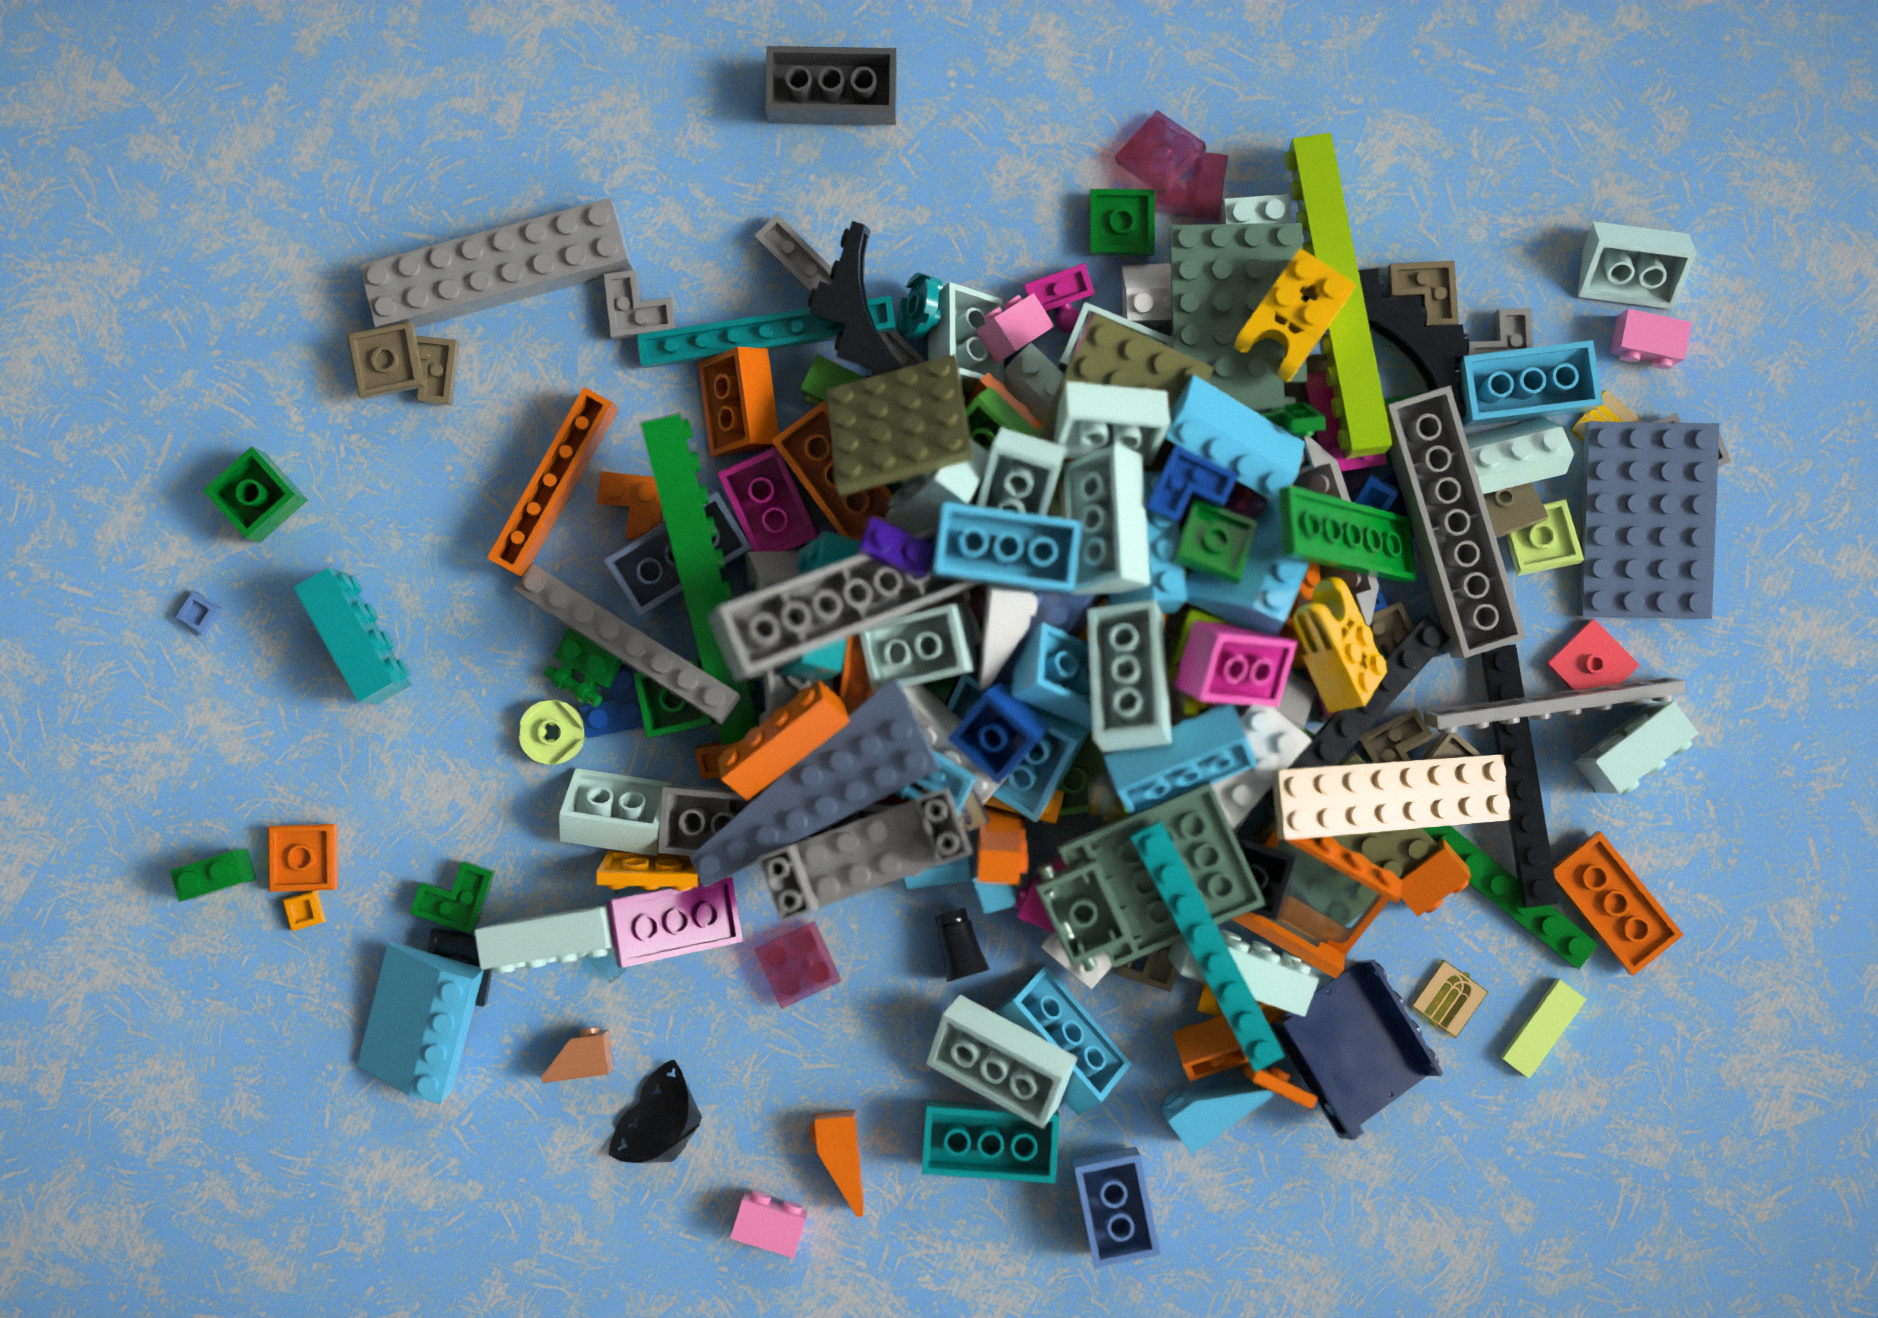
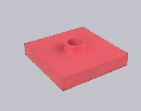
[1545,619,1640,710]

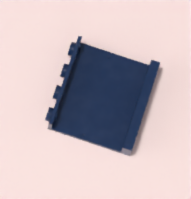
[1269,959,1444,1140]

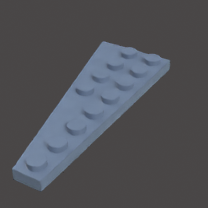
[690,678,941,887]

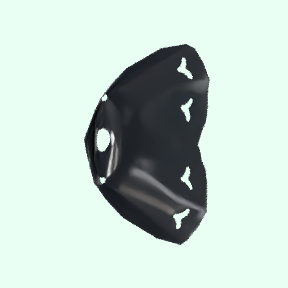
[609,1060,702,1163]

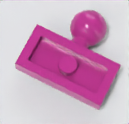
[1023,263,1095,333]

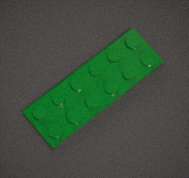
[1278,485,1417,583]

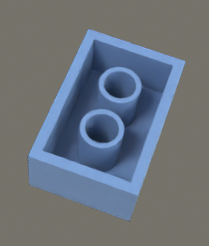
[1072,1146,1160,1268]

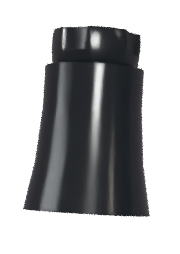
[935,908,990,982]

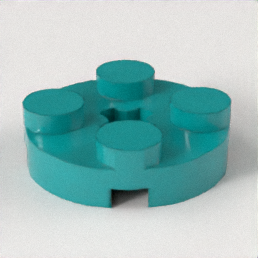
[898,273,942,340]

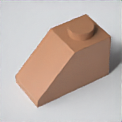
[541,1026,614,1083]

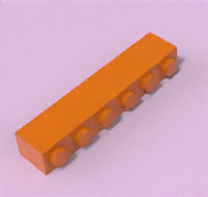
[487,387,619,577]

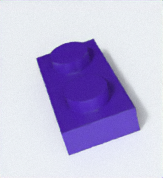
[857,517,934,579]

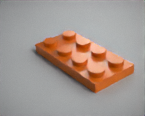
[1553,831,1684,976]

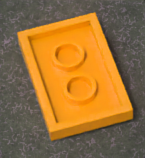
[596,850,700,891]

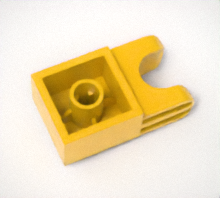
[1234,248,1356,383]
[1293,577,1387,713]

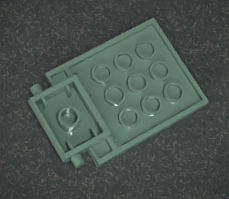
[1169,223,1307,413]
[1034,780,1265,972]

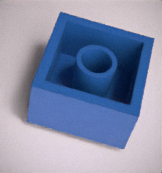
[948,680,1052,785]

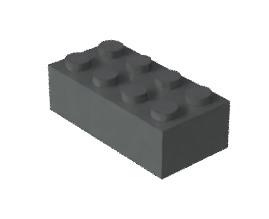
[765,46,897,125]

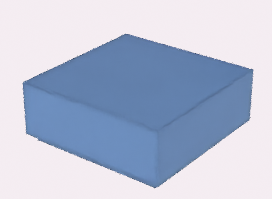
[174,591,223,636]

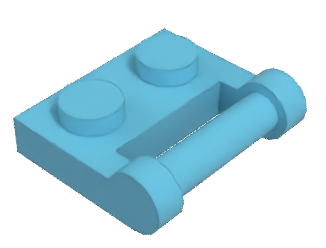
[893,750,977,816]

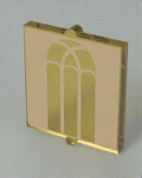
[1410,960,1488,1038]

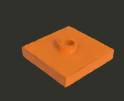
[268,824,338,892]
[1237,1062,1318,1109]

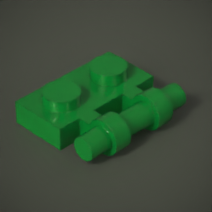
[544,628,623,707]

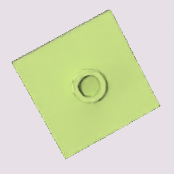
[1505,499,1584,576]

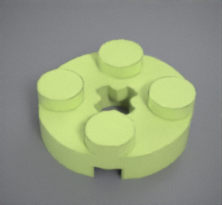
[519,700,586,765]

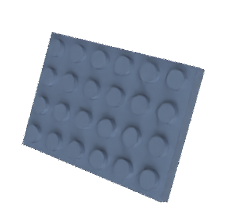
[1578,421,1720,619]

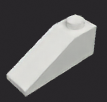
[977,583,1037,689]

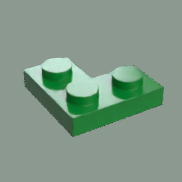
[1256,402,1325,437]
[409,861,496,934]

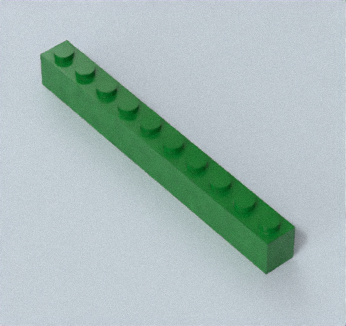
[640,412,762,746]

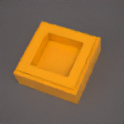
[282,890,326,932]

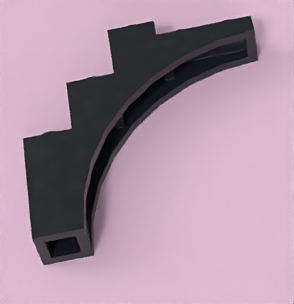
[808,221,905,379]
[1304,268,1470,419]

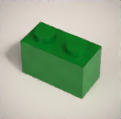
[170,849,257,902]

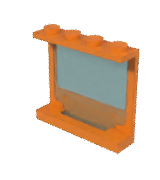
[1232,826,1403,979]

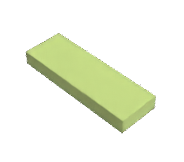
[1500,978,1587,1079]

